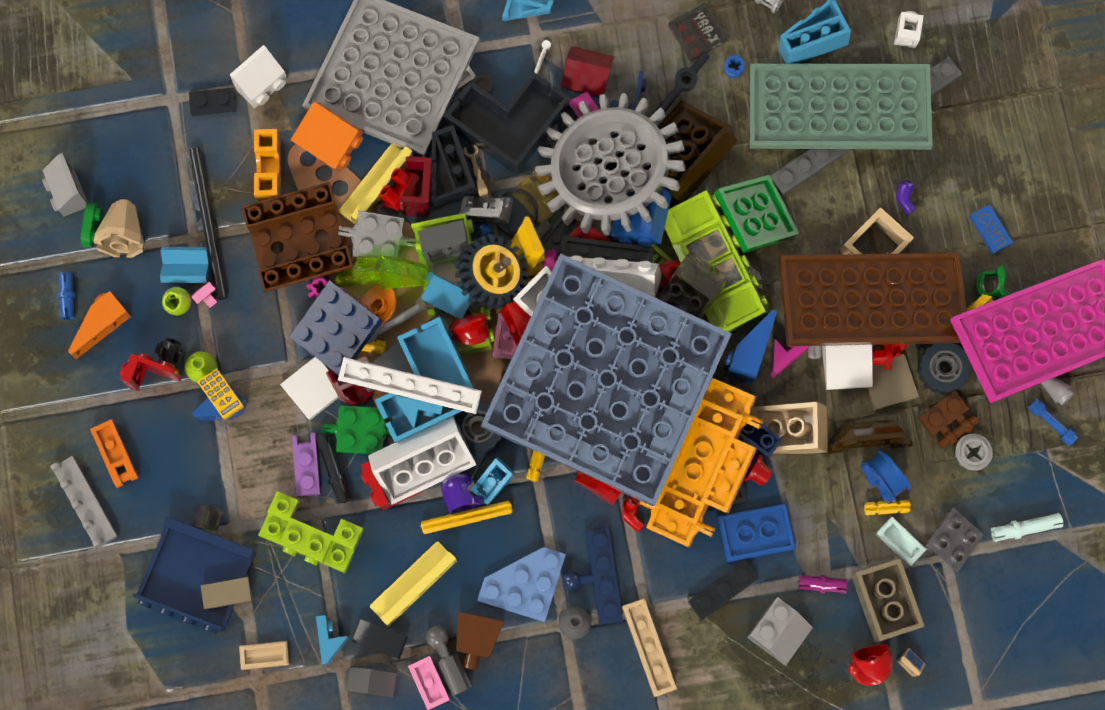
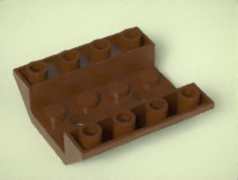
[241,182,353,293]

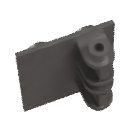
[925,507,984,572]

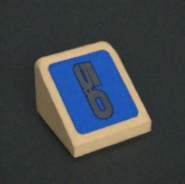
[897,648,925,677]

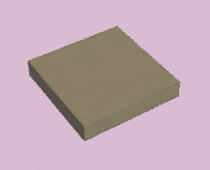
[867,354,919,411]

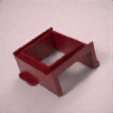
[400,156,432,218]

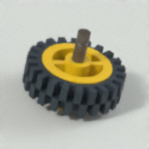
[455,235,529,310]

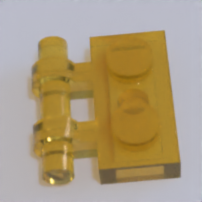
[511,171,566,225]

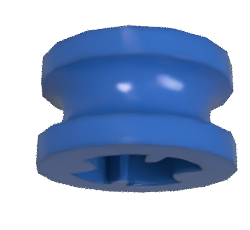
[724,55,745,78]

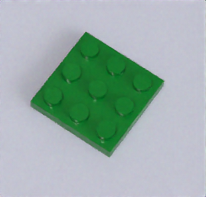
[714,175,799,253]

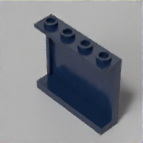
[132,517,257,634]

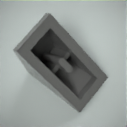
[346,667,397,698]

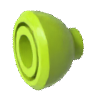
[185,351,217,383]

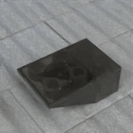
[657,252,730,319]

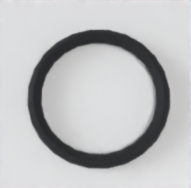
[496,188,539,236]

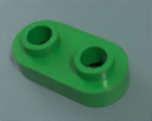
[81,202,103,247]

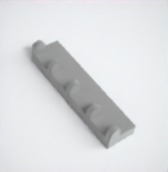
[50,456,118,549]

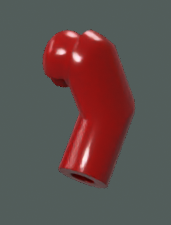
[622,497,645,533]

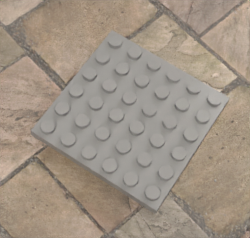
[302,0,480,157]

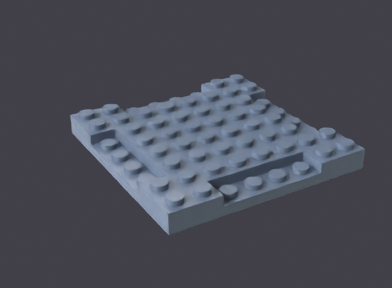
[480,253,732,506]

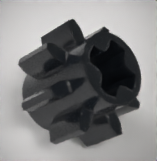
[154,338,185,365]

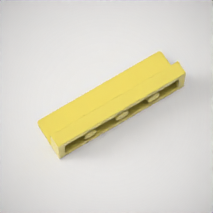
[339,144,414,224]
[370,542,457,627]

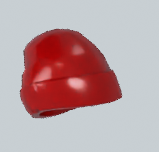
[848,644,893,686]

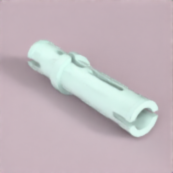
[991,513,1063,542]

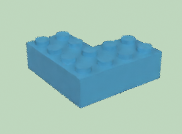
[375,317,482,442]

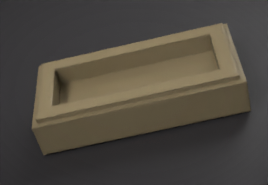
[201,577,252,610]

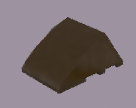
[822,420,913,454]

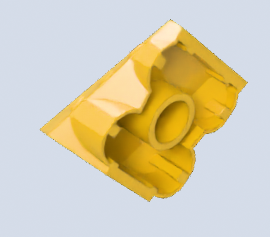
[510,216,545,281]

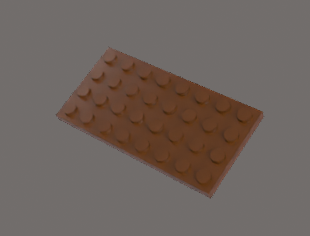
[778,253,967,346]

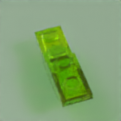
[335,255,430,289]

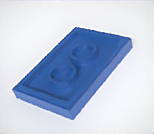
[717,503,796,563]

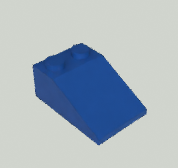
[723,310,777,385]

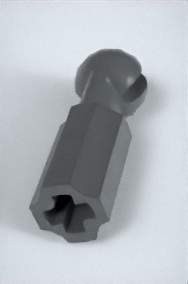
[426,625,472,697]

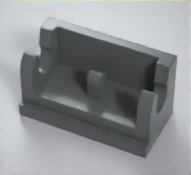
[459,195,513,224]
[419,220,469,263]

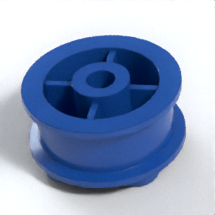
[860,448,912,504]

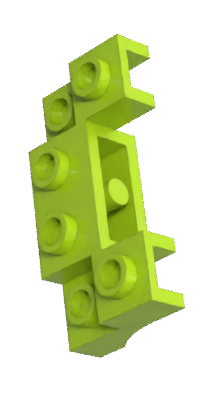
[259,491,364,574]

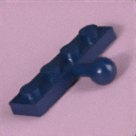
[562,528,623,625]

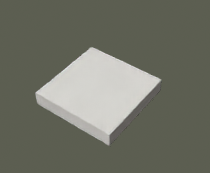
[280,357,339,421]

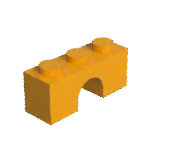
[254,129,281,202]

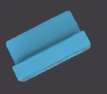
[160,247,210,283]
[421,271,471,319]

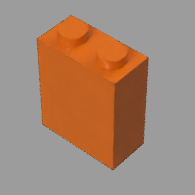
[291,101,364,170]

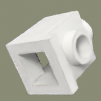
[894,11,923,48]

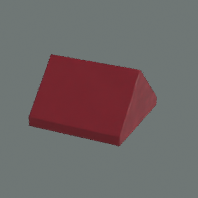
[561,46,614,98]

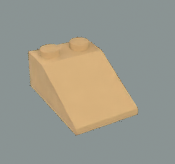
[752,402,828,454]

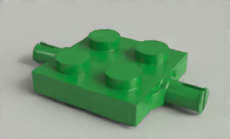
[321,406,391,454]

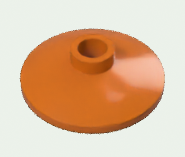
[361,284,397,325]

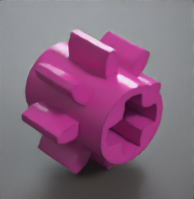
[306,276,333,299]

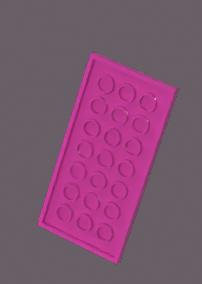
[950,259,1105,404]

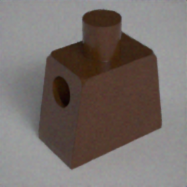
[456,612,503,671]

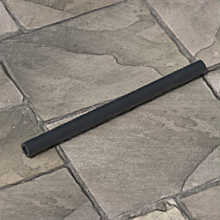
[189,147,228,300]

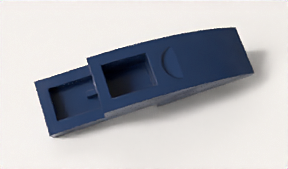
[707,388,783,458]

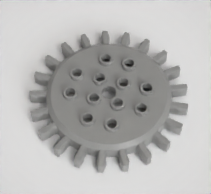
[535,93,685,235]

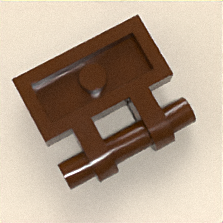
[917,391,979,449]

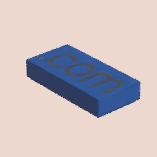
[969,204,1013,255]

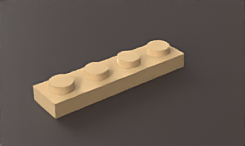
[622,599,677,697]

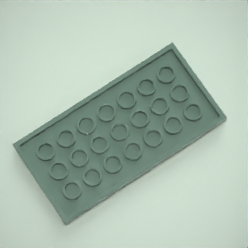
[750,64,933,150]

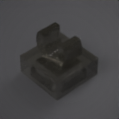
[192,504,223,533]

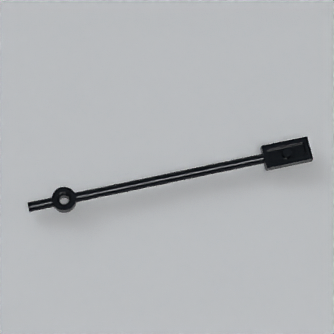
[540,52,710,256]

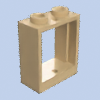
[840,207,914,254]

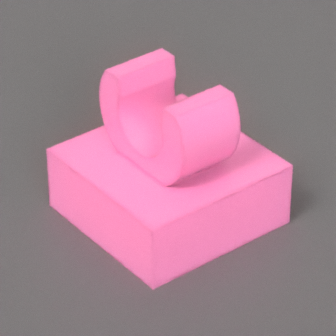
[191,282,217,308]

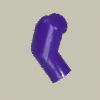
[896,181,917,215]

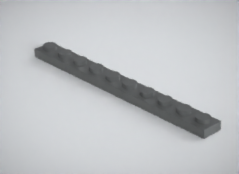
[771,57,962,196]

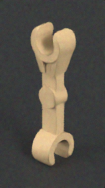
[464,145,488,198]

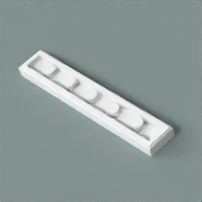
[338,357,482,414]

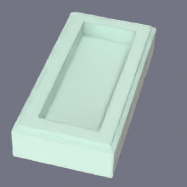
[876,517,927,567]

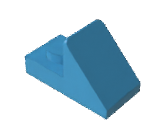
[396,395,445,428]
[471,457,515,505]
[316,615,350,665]

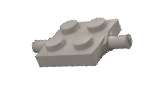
[338,210,416,263]

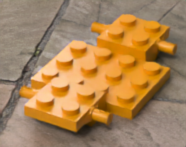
[639,378,763,547]

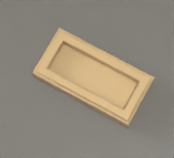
[239,641,290,670]

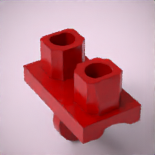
[379,168,420,211]
[872,344,907,370]

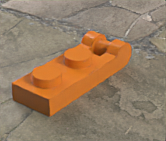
[90,419,139,488]

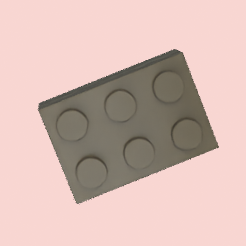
[851,558,925,643]

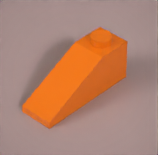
[68,291,131,359]

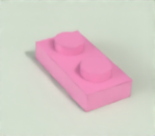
[493,313,517,359]
[408,656,450,710]

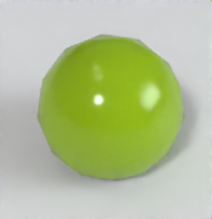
[162,287,191,316]

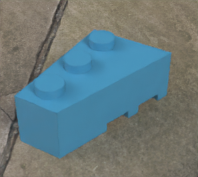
[779,0,851,64]

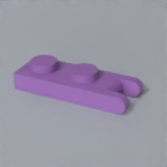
[292,432,321,497]

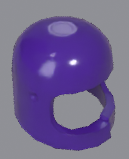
[441,473,484,513]

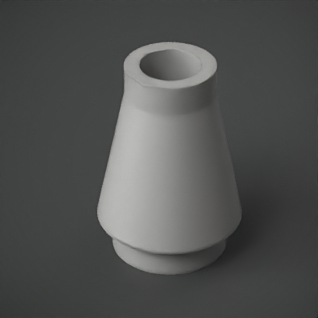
[1041,377,1075,406]

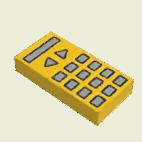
[198,368,244,420]

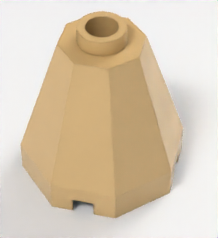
[94,199,144,258]

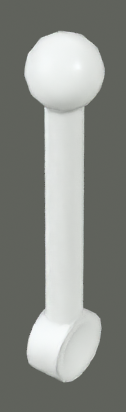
[534,40,551,74]

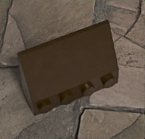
[638,100,737,205]

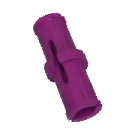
[798,574,847,594]

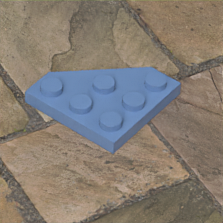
[477,547,566,622]

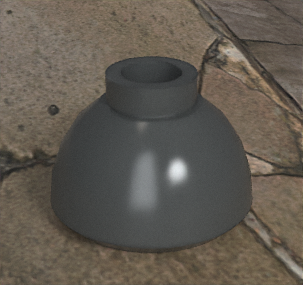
[559,606,592,640]

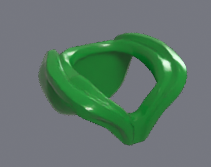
[975,265,1011,301]

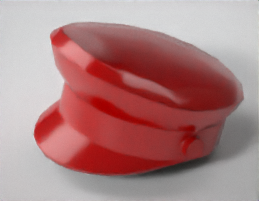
[448,313,489,345]

